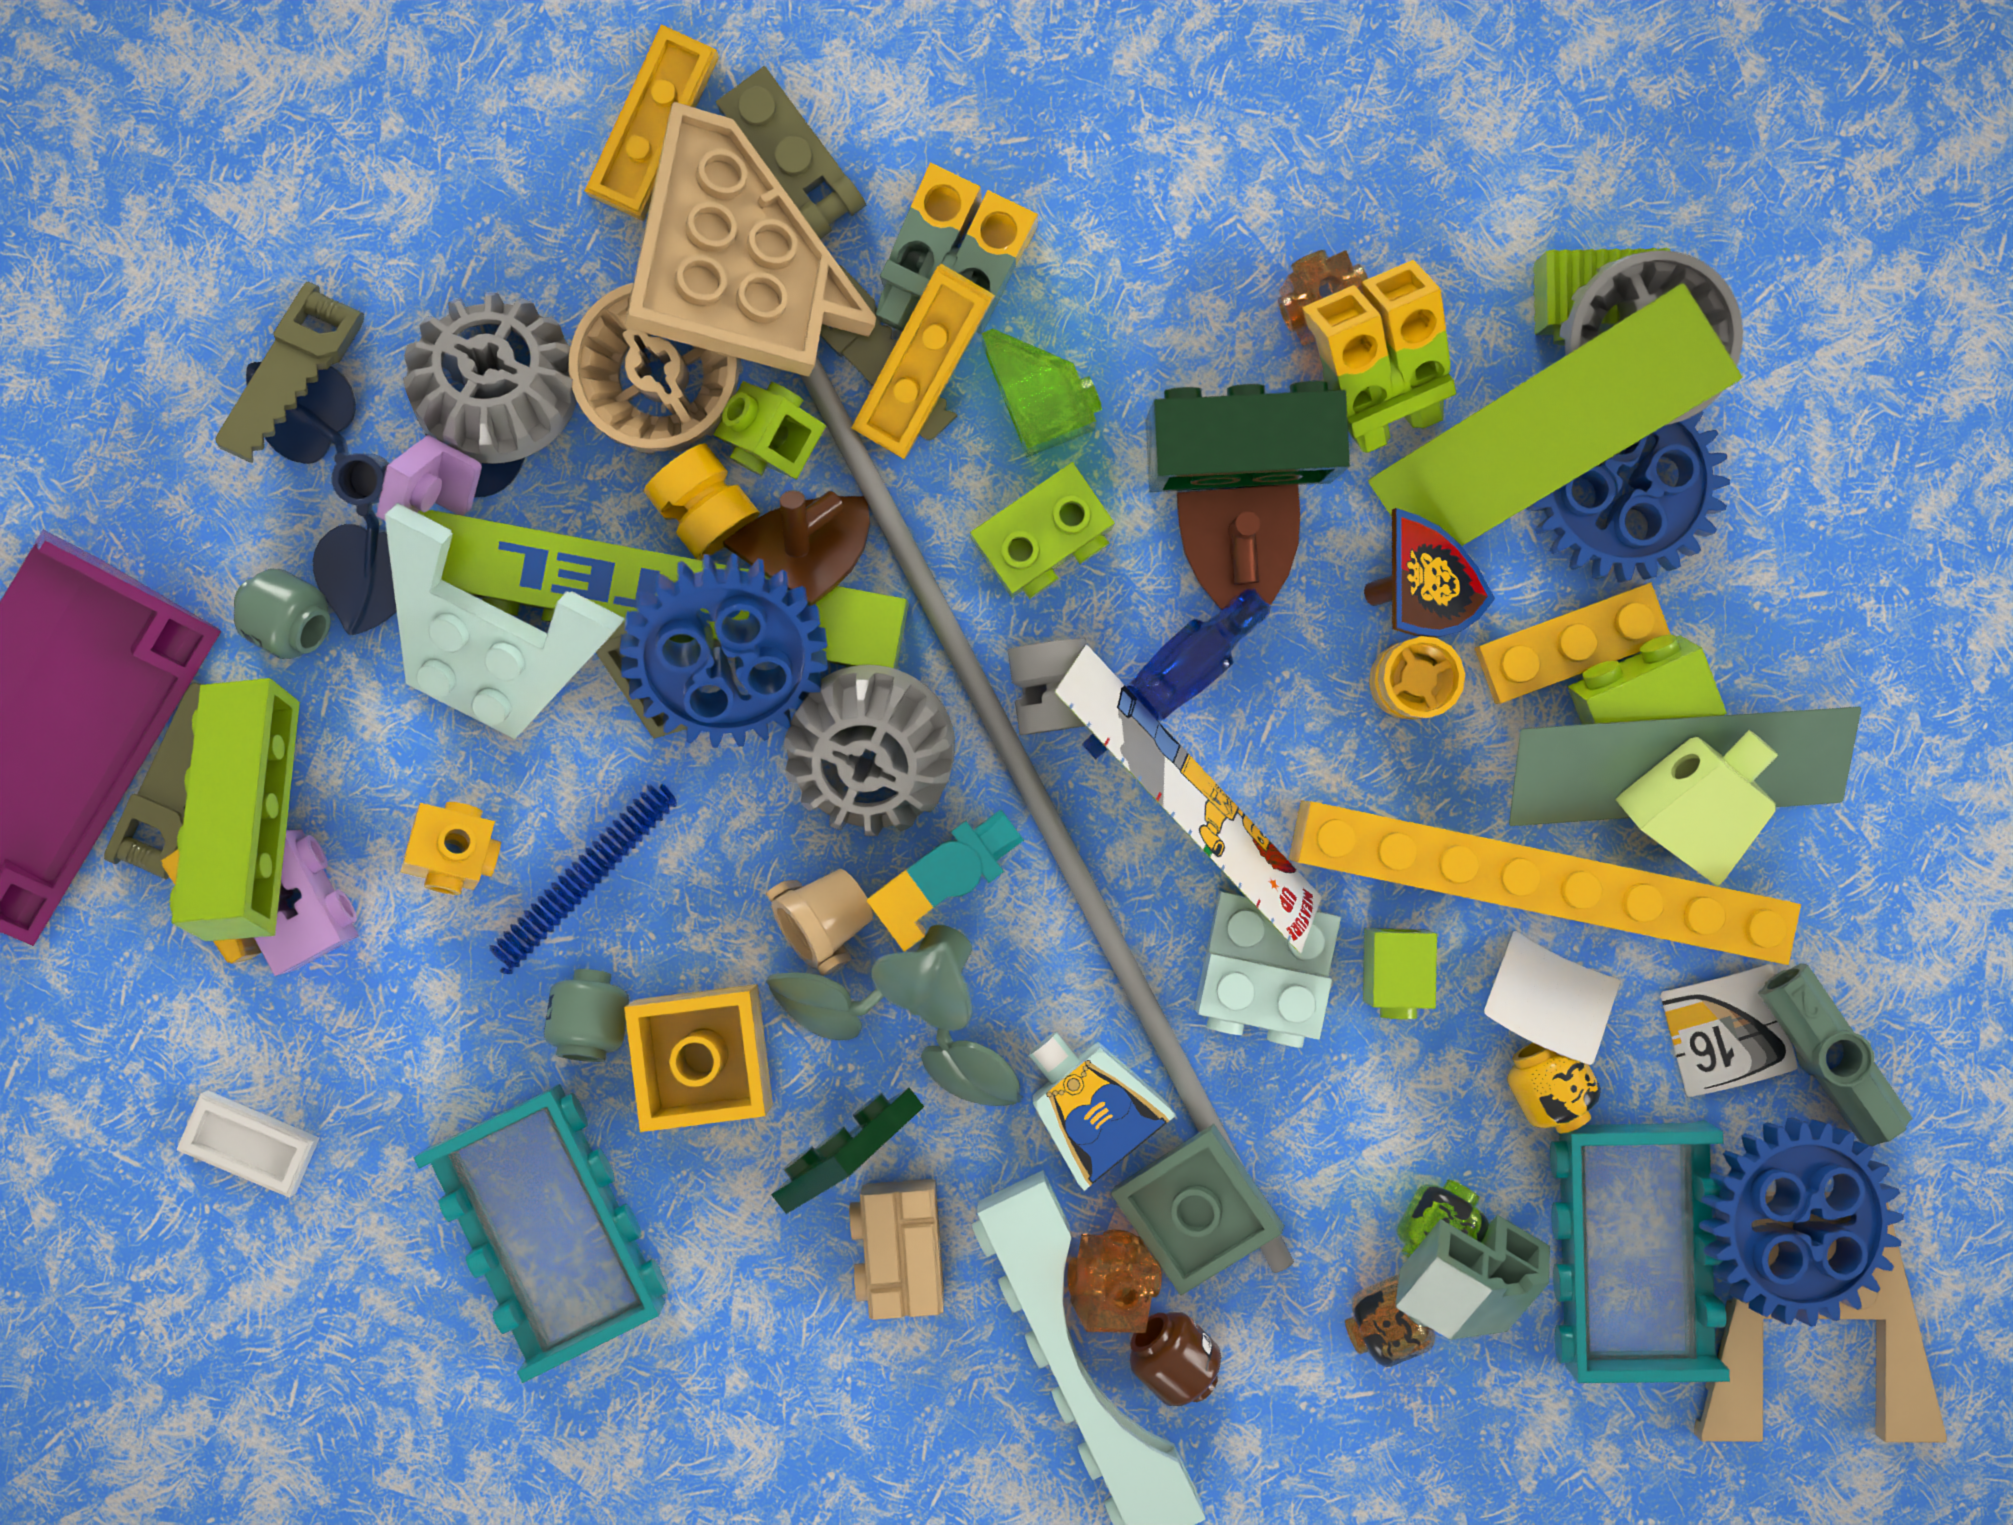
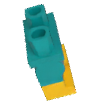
[866,810,1024,952]

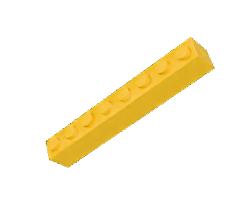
[1288,800,1801,965]

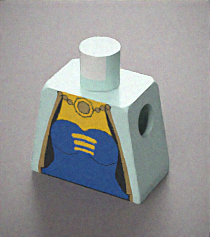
[1028,1032,1176,1191]

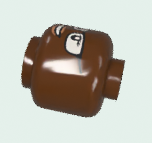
[1130,1312,1222,1406]

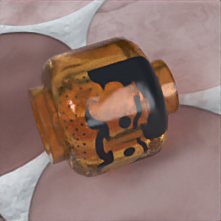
[1345,1274,1436,1367]

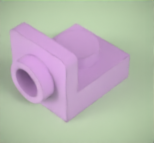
[376,435,482,520]

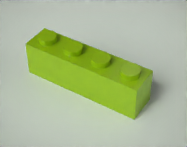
[170,678,300,941]

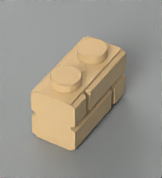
[849,1179,945,1320]

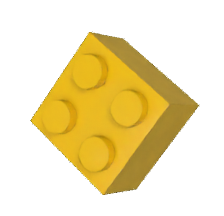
[624,984,773,1132]

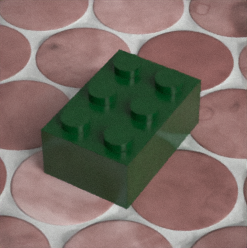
[1145,381,1350,492]

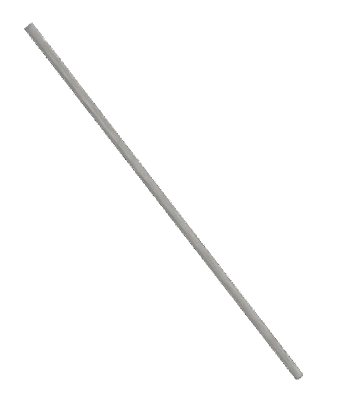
[800,355,1294,1273]

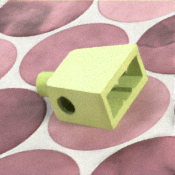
[1615,730,1778,886]

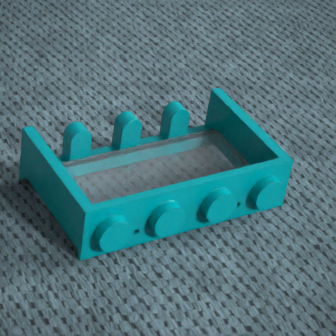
[414,1084,668,1383]
[1550,1120,1730,1383]

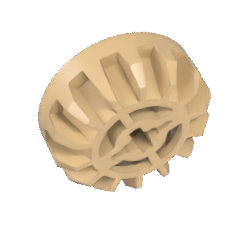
[568,283,742,454]

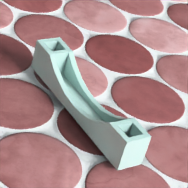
[972,1170,1206,1525]

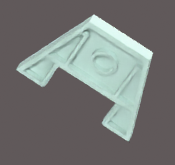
[385,503,625,739]

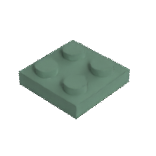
[1110,1124,1284,1296]

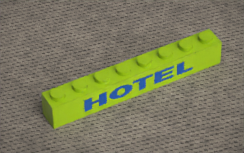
[417,510,909,669]

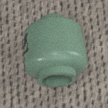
[233,569,331,659]
[544,969,629,1062]

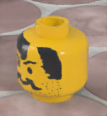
[1507,1042,1601,1134]

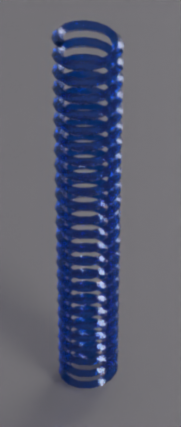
[489,784,677,974]

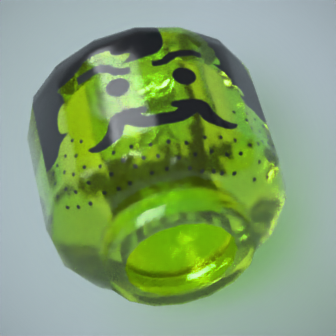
[1396,1179,1489,1258]

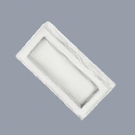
[176,1091,320,1198]

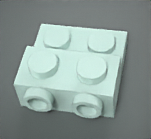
[1194,891,1341,1048]

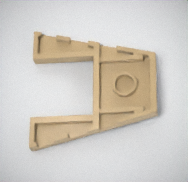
[1694,1192,1947,1443]

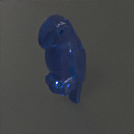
[1082,589,1271,759]

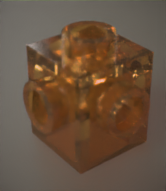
[1278,250,1368,347]
[1067,1229,1162,1333]

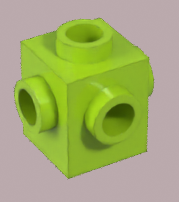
[713,381,826,480]

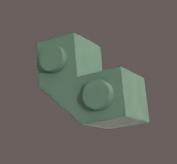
[1395,1215,1550,1340]

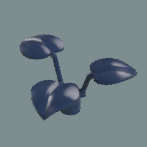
[246,362,525,635]

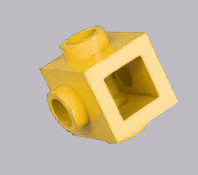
[400,802,501,895]

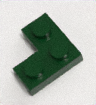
[771,1087,924,1214]

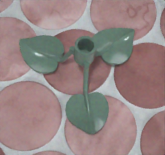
[766,925,1023,1106]

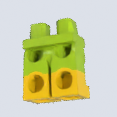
[1302,259,1456,453]

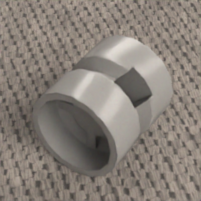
[1007,638,1087,735]

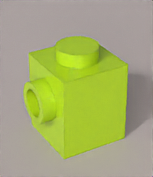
[1363,928,1437,1019]

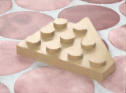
[624,101,876,377]

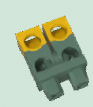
[876,162,1038,335]

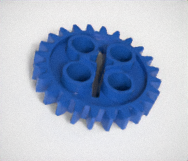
[1526,411,1730,583]
[620,554,828,748]
[1699,1118,1904,1326]

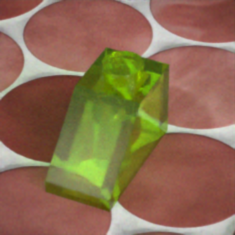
[981,328,1102,458]

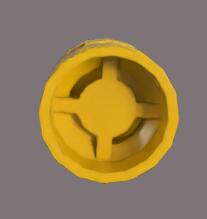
[643,443,760,560]
[1369,636,1465,720]

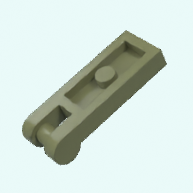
[715,66,866,239]

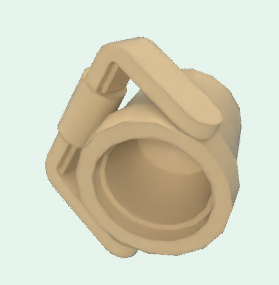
[766,869,873,976]

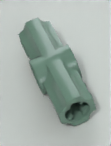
[1758,963,1913,1147]

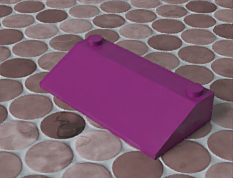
[0,529,221,946]

